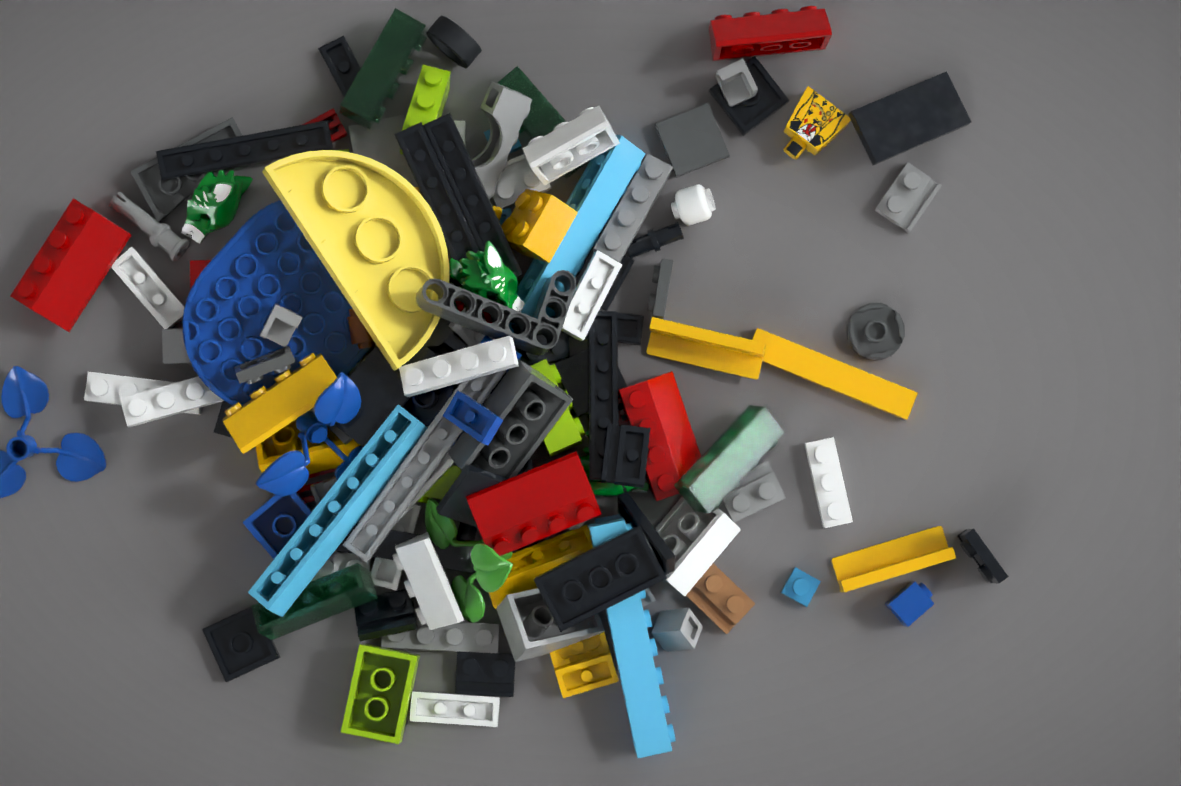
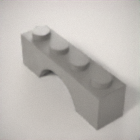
[471,81,532,200]

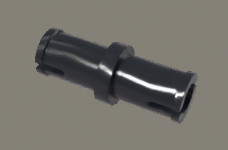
[627,221,684,259]

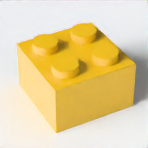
[502,189,578,263]

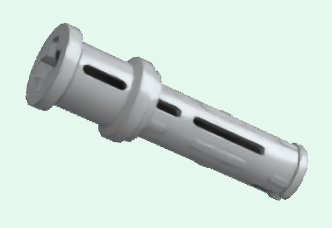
[109,192,190,261]

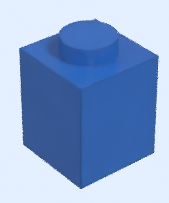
[885,581,934,627]

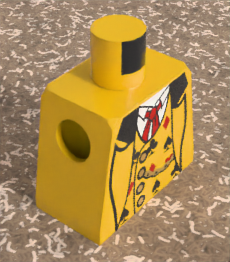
[783,86,851,160]

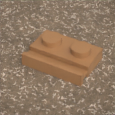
[686,563,755,634]

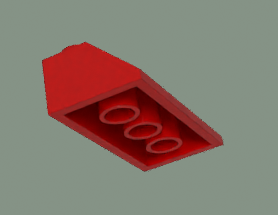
[709,6,832,61]
[10,198,132,332]
[618,371,709,501]
[466,451,602,556]

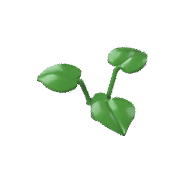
[425,498,513,623]

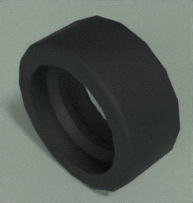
[426,15,482,68]

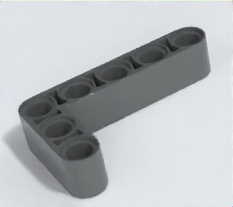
[416,270,576,356]

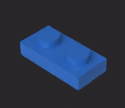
[443,390,503,446]

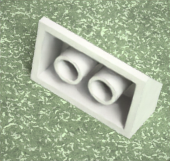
[523,106,620,186]
[655,489,741,596]
[392,532,464,630]

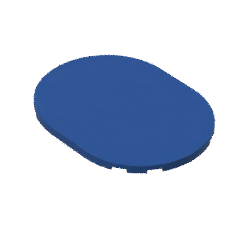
[183,200,371,405]

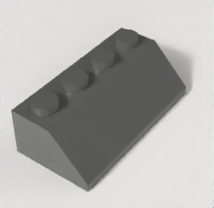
[448,359,573,479]

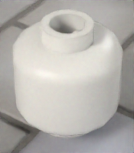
[671,184,716,226]

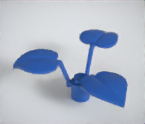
[0,366,106,498]
[255,372,363,496]

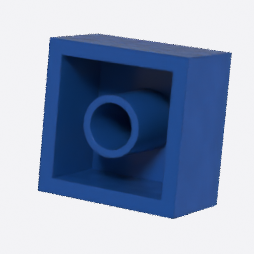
[242,492,312,559]

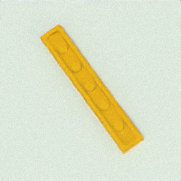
[752,328,918,420]

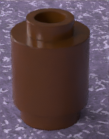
[347,309,376,349]

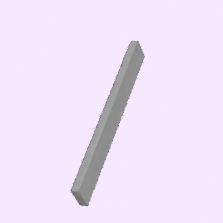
[343,370,507,563]

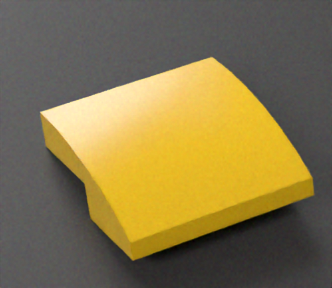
[550,632,619,698]

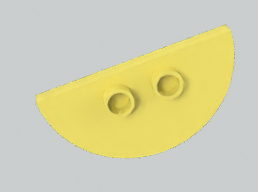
[262,150,449,371]

